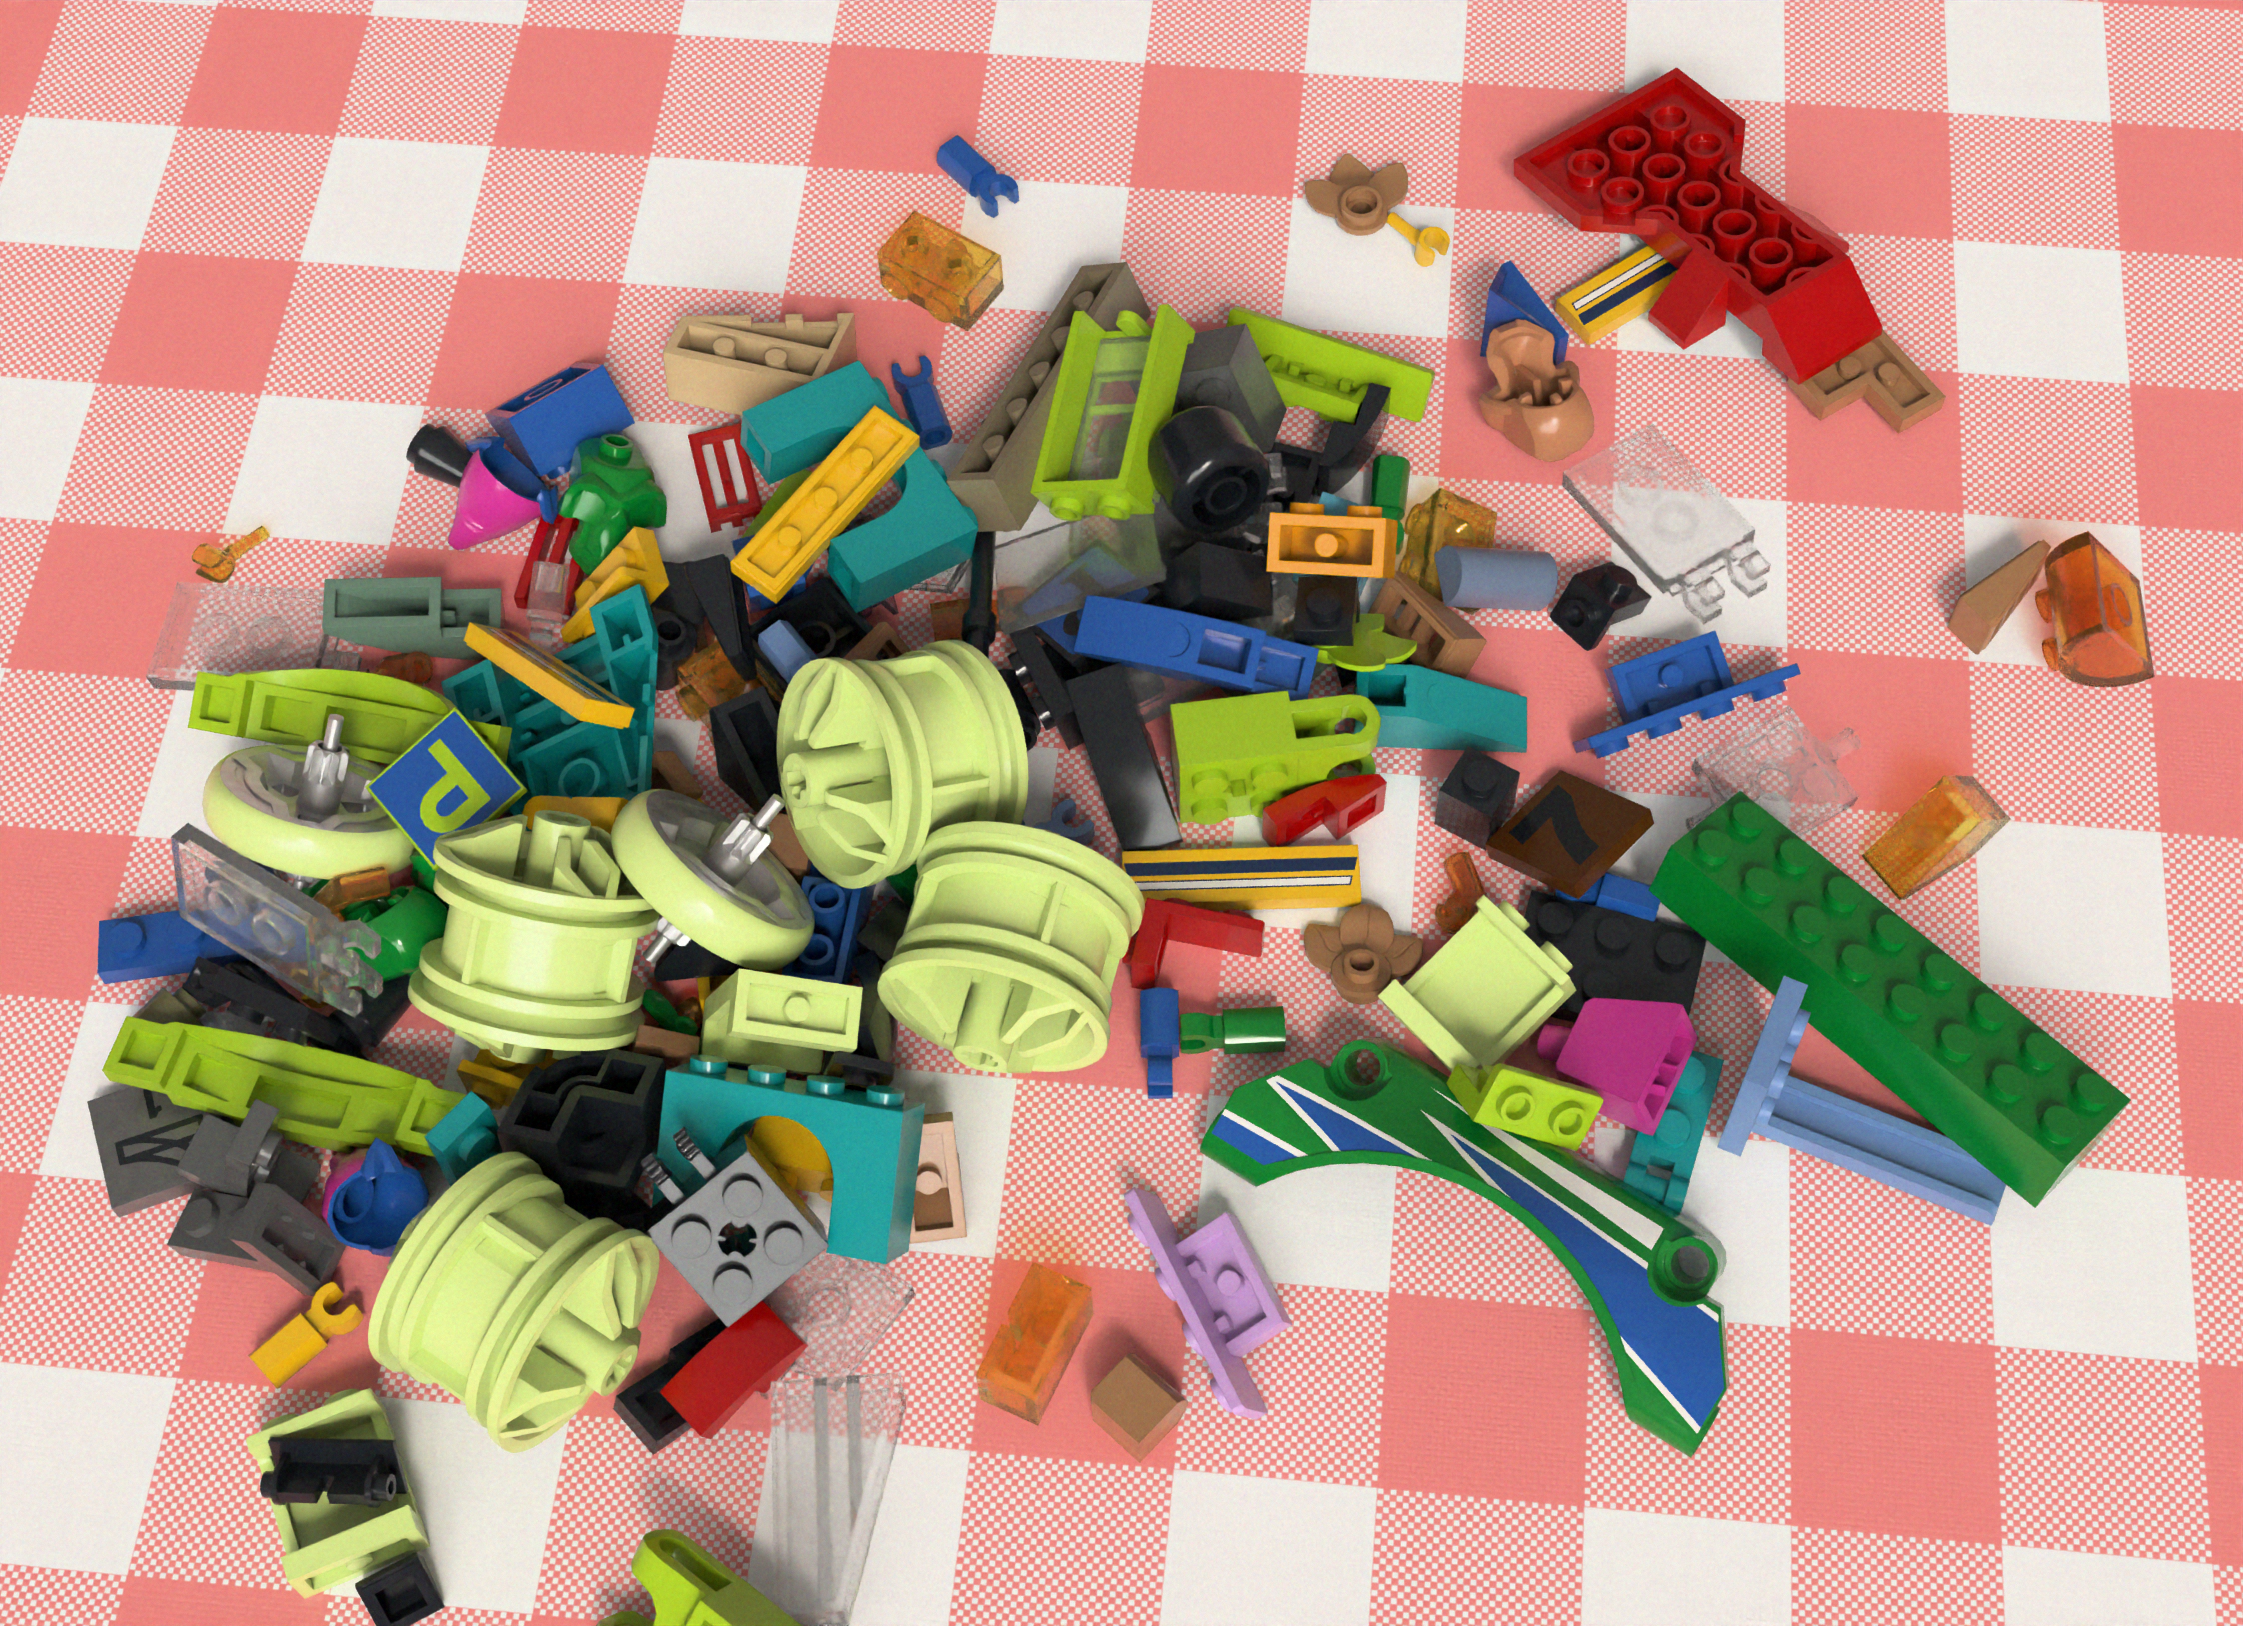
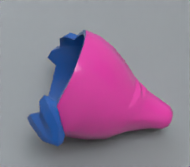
[448,436,559,550]
[322,1138,429,1257]

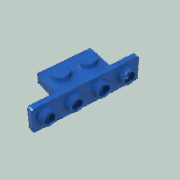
[1573,631,1801,759]

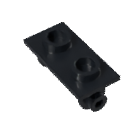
[260,1437,409,1508]

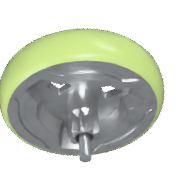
[202,714,417,895]
[611,789,815,971]

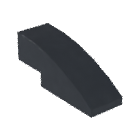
[1065,662,1183,851]

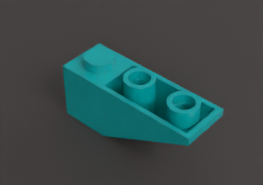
[1353,664,1527,753]

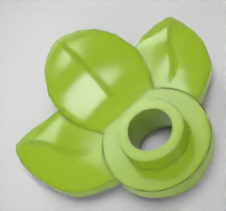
[1311,614,1417,672]

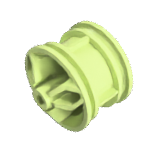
[777,640,1029,889]
[407,810,660,1064]
[877,821,1145,1073]
[368,1152,660,1453]

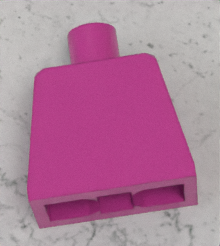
[1537,997,1698,1136]

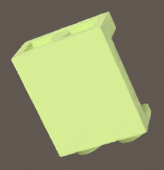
[1378,894,1576,1073]
[699,968,863,1075]
[246,1388,431,1599]

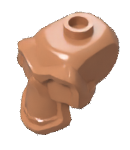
[1478,319,1594,462]

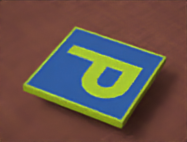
[365,707,528,871]

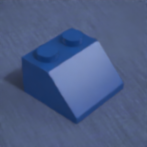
[485,362,635,479]

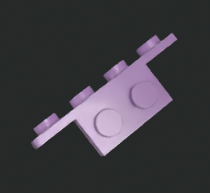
[1124,1187,1293,1420]

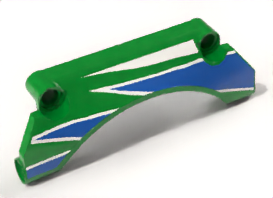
[1200,1037,1730,1458]

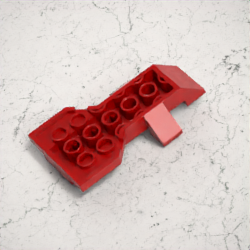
[1514,68,1883,385]

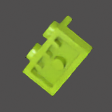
[1446,1063,1603,1151]

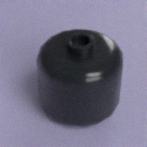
[1148,405,1271,534]

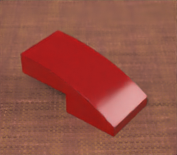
[1262,774,1387,847]
[660,1301,809,1439]

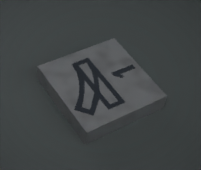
[87,1086,227,1218]

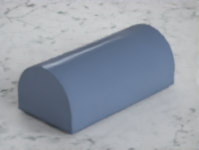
[1434,546,1558,611]

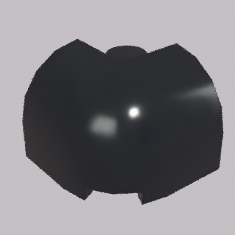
[497,1049,666,1206]

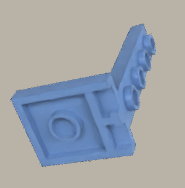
[1717,976,2006,1226]

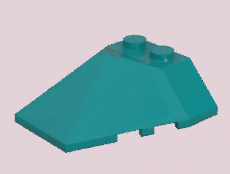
[441,584,659,831]

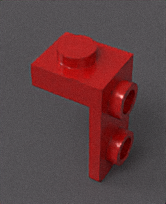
[1122,898,1265,990]

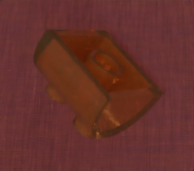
[2035,531,2155,687]

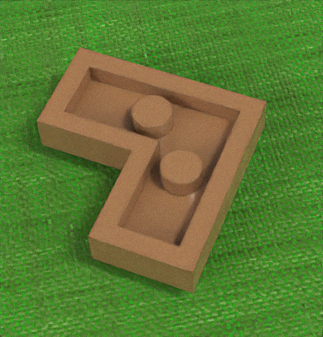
[1787,329,1946,434]

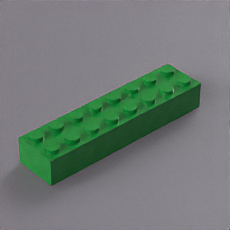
[1648,791,2131,1208]

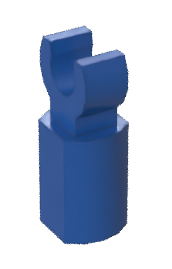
[936,135,1019,218]
[891,356,953,450]
[1555,872,1661,922]
[1140,987,1179,1099]

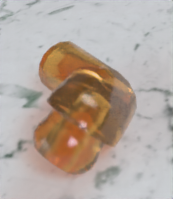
[305,866,390,936]

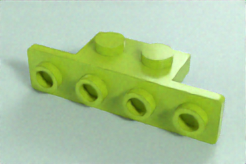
[1226,306,1435,424]

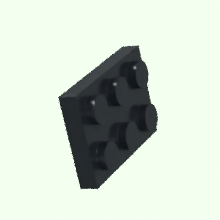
[1524,890,1707,1023]

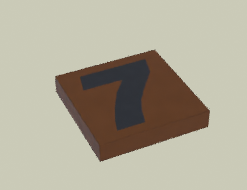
[1485,770,1654,900]

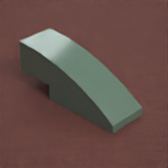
[322,577,505,660]

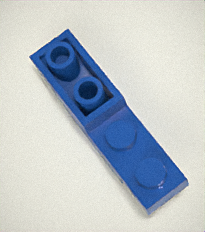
[1072,595,1319,701]
[782,863,876,985]

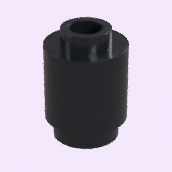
[653,612,697,691]

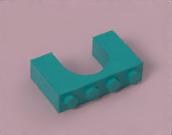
[740,360,978,613]
[652,1054,925,1264]

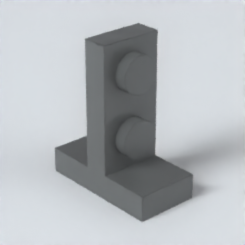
[176,1099,321,1205]
[167,1182,347,1296]

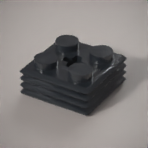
[750,577,888,704]

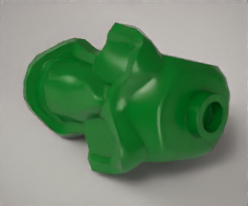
[558,434,667,576]
[301,879,448,983]

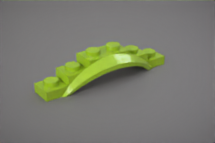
[188,669,512,764]
[102,1016,467,1159]

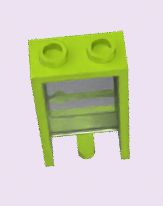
[1030,304,1196,521]

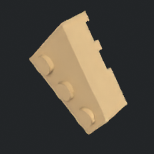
[663,313,857,416]

